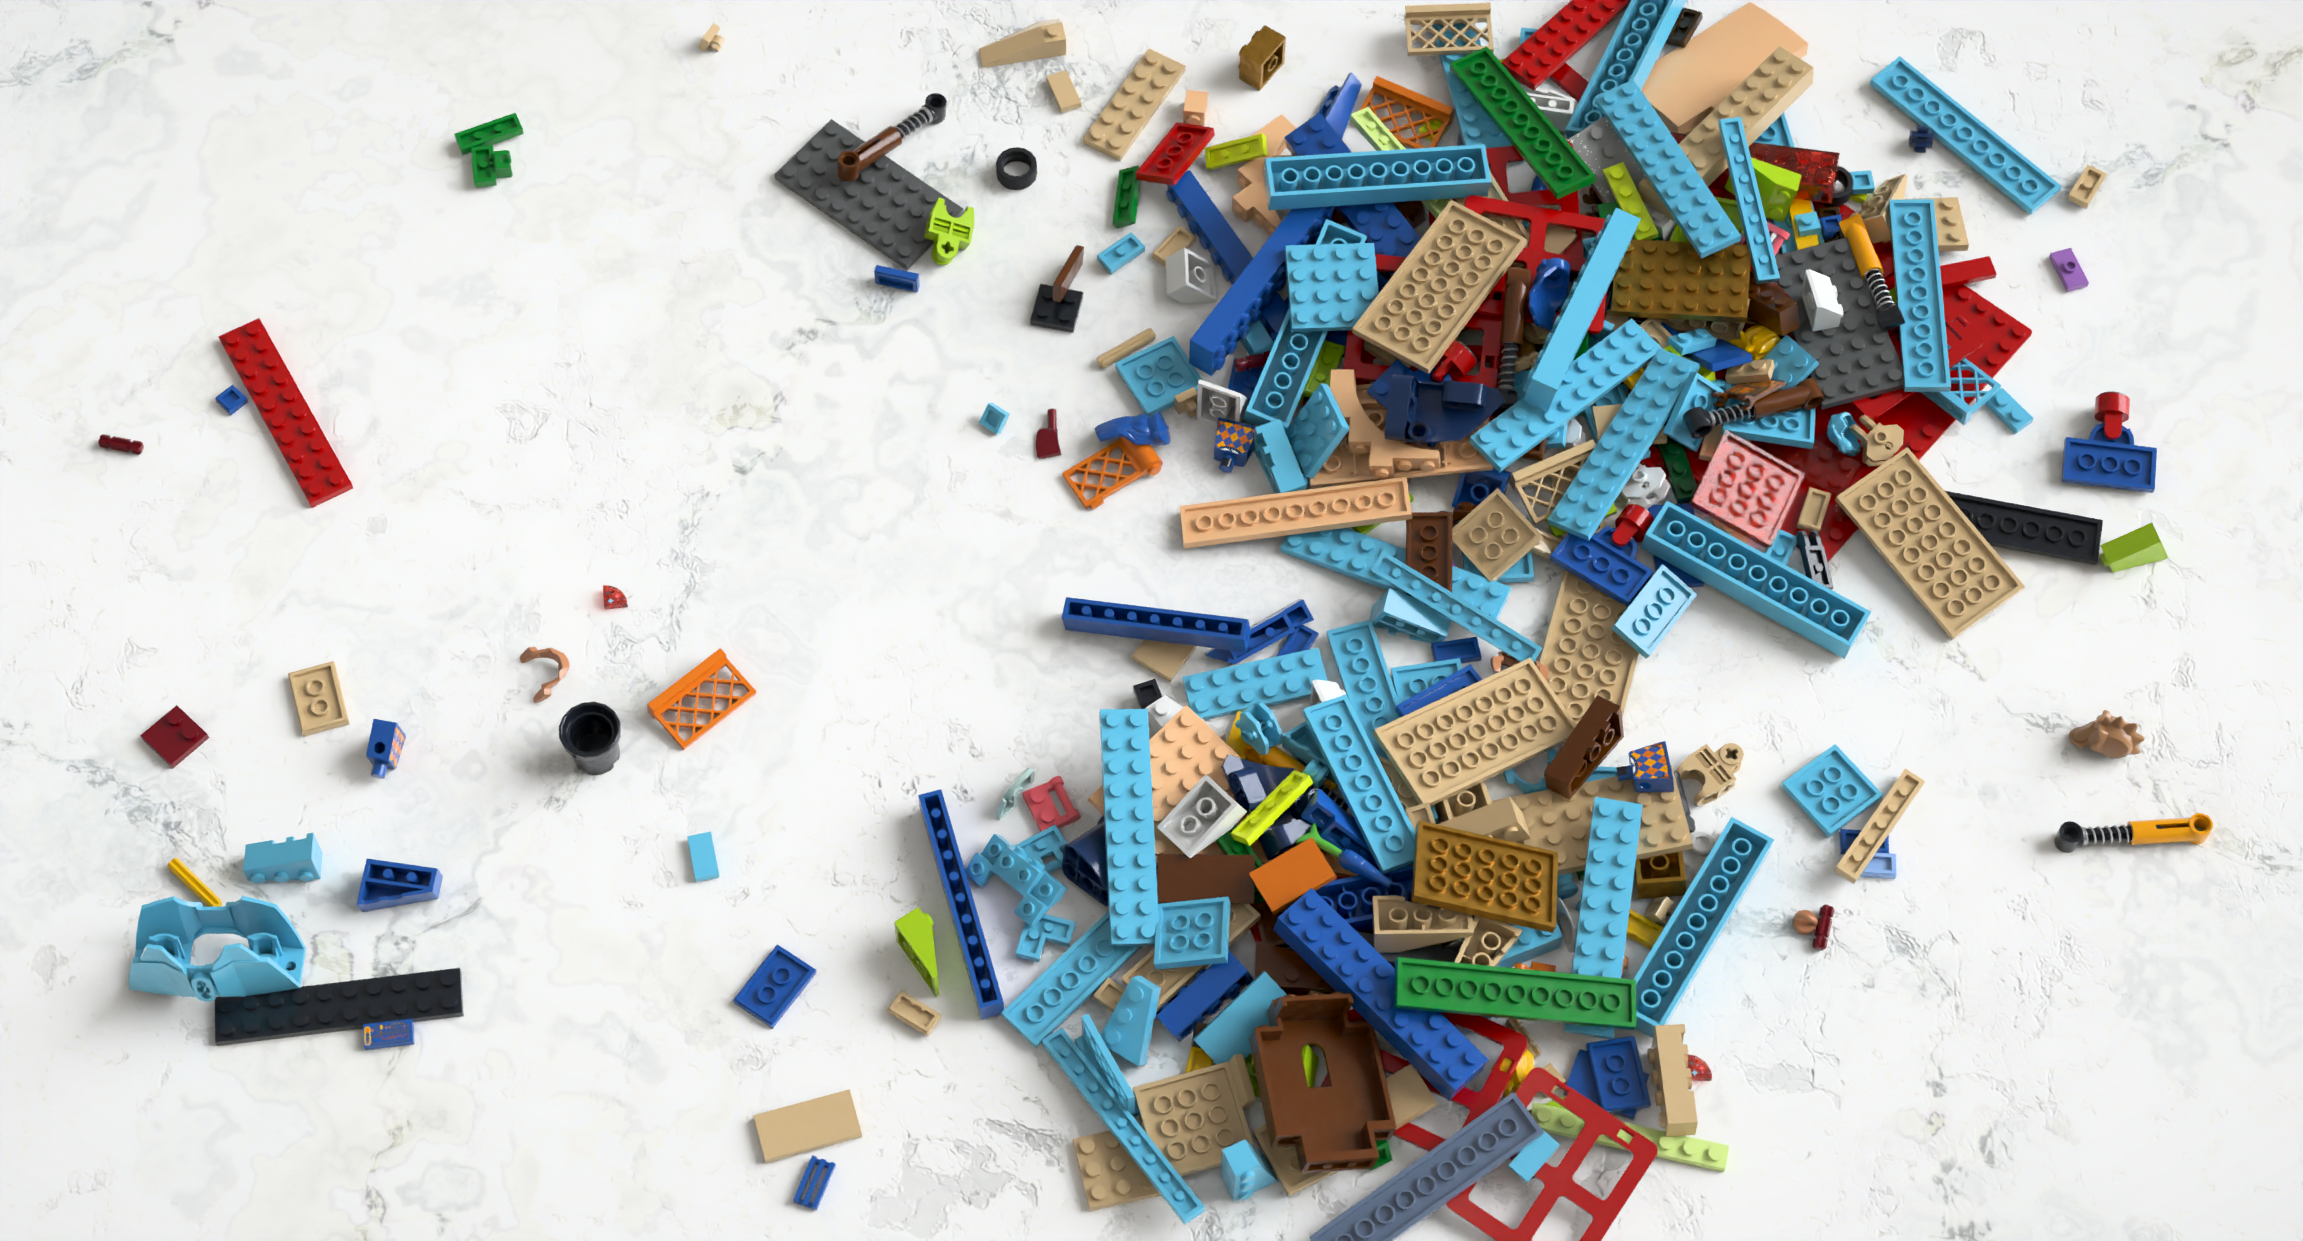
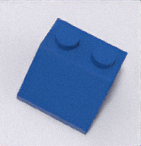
[1452,467,1512,507]

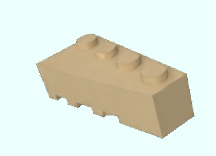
[1454,916,1522,966]

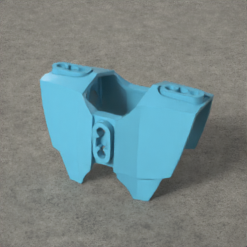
[129,896,306,1001]

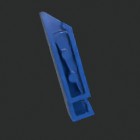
[1301,789,1380,871]

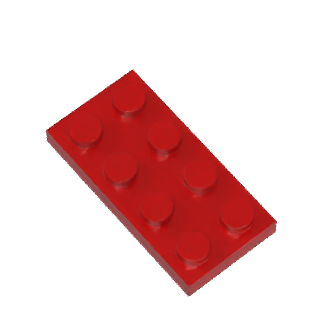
[1135,122,1215,186]

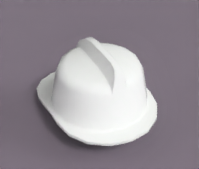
[1556,897,1579,952]

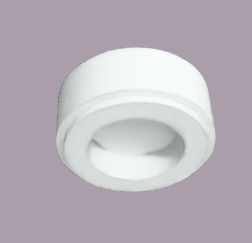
[1690,832,1714,857]

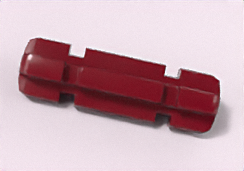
[1234,351,1271,372]
[98,434,144,455]
[1812,905,1834,951]

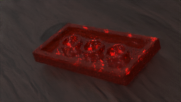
[1758,439,1861,499]

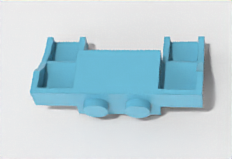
[965,834,1068,927]

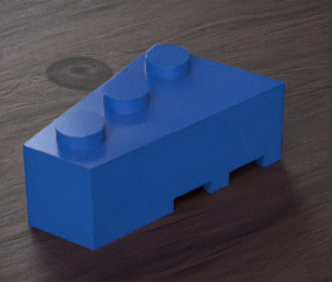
[356,859,443,912]

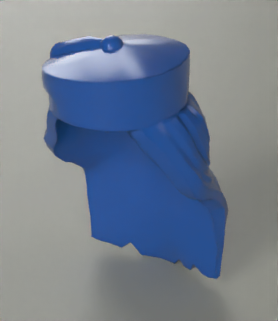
[1528,258,1571,331]
[1095,412,1171,446]

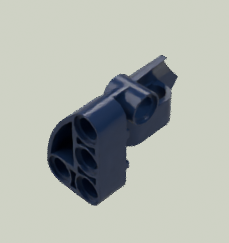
[1062,815,1108,907]

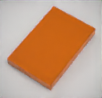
[1249,837,1337,915]

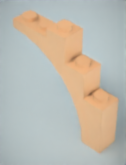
[1232,114,1296,237]
[1330,369,1441,479]

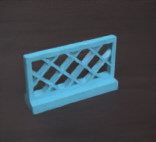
[1921,344,2001,425]
[1074,1014,1140,1118]

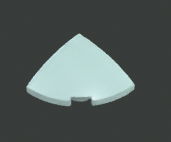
[996,768,1034,821]

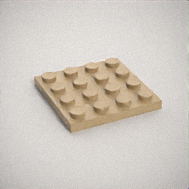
[1133,1062,1255,1176]

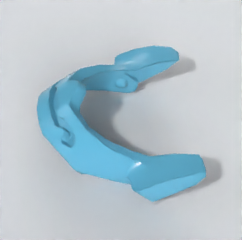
[1503,748,1557,794]

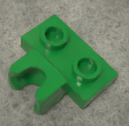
[471,145,513,188]

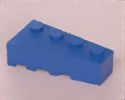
[1156,950,1254,1042]

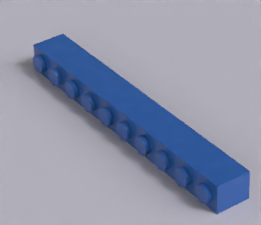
[1166,170,1289,342]
[918,789,1004,1020]

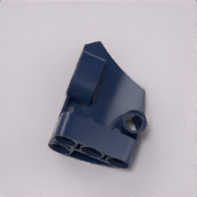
[1384,374,1505,445]
[1221,754,1321,860]

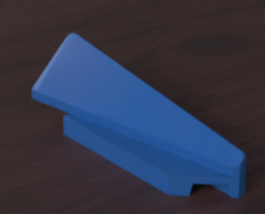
[1316,73,1362,139]
[1205,599,1314,664]

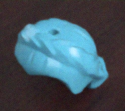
[1827,412,1861,456]

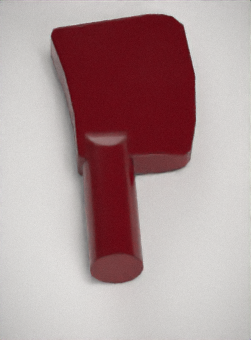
[1036,409,1061,459]

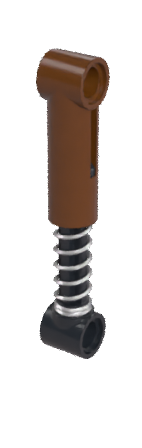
[837,93,947,182]
[1495,267,1531,413]
[1683,378,1825,439]

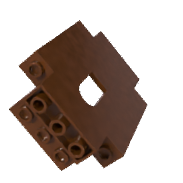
[1249,992,1397,1173]

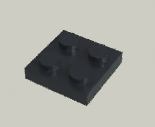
[1030,284,1083,333]

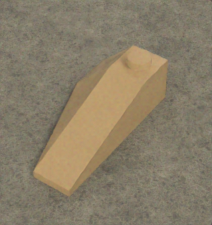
[979,19,1067,68]
[1850,174,1908,243]
[1372,896,1474,953]

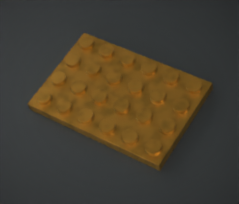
[1611,239,1751,323]
[1411,820,1558,933]

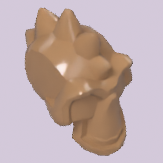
[2069,710,2145,759]

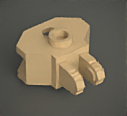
[1850,415,1904,467]

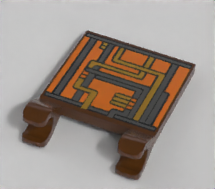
[1711,379,1786,410]

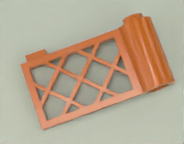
[1062,437,1163,510]

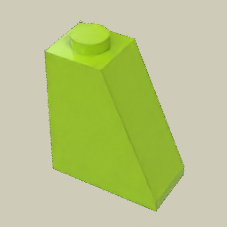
[2100,522,2169,572]

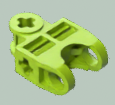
[924,197,974,266]

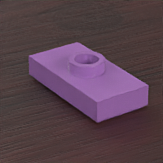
[2049,248,2089,292]

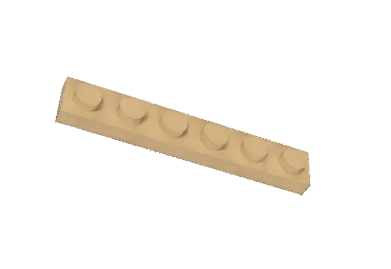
[1834,768,1925,884]

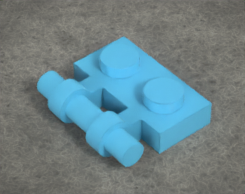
[1015,825,1067,873]

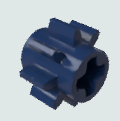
[1909,126,1933,153]

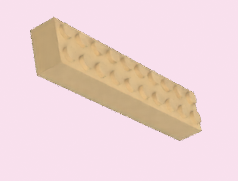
[1639,46,1814,221]

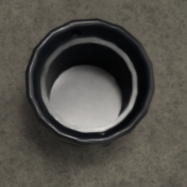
[559,702,621,775]

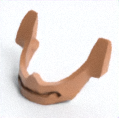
[520,647,570,703]
[1490,651,1548,680]

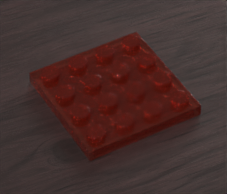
[1689,430,1805,549]

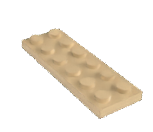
[1083,48,1186,161]
[1121,904,1261,1011]

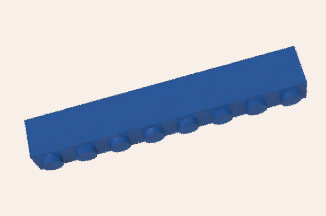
[1061,597,1251,652]

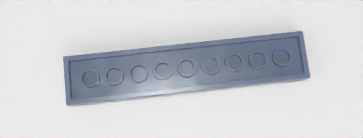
[1309,1092,1544,1241]

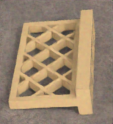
[1404,3,1494,56]
[1509,439,1596,525]

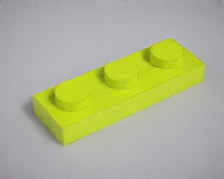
[1204,133,1268,170]

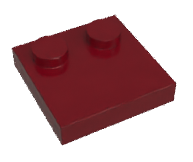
[140,705,209,768]

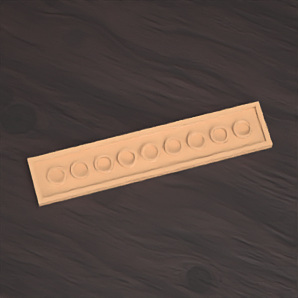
[1180,477,1412,549]

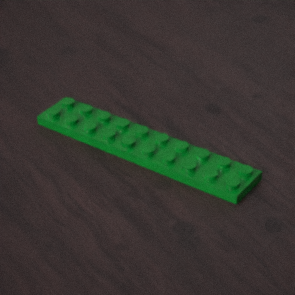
[1449,46,1596,200]
[1395,957,1637,1030]

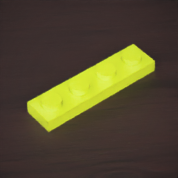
[1603,162,1658,240]
[1231,770,1313,846]

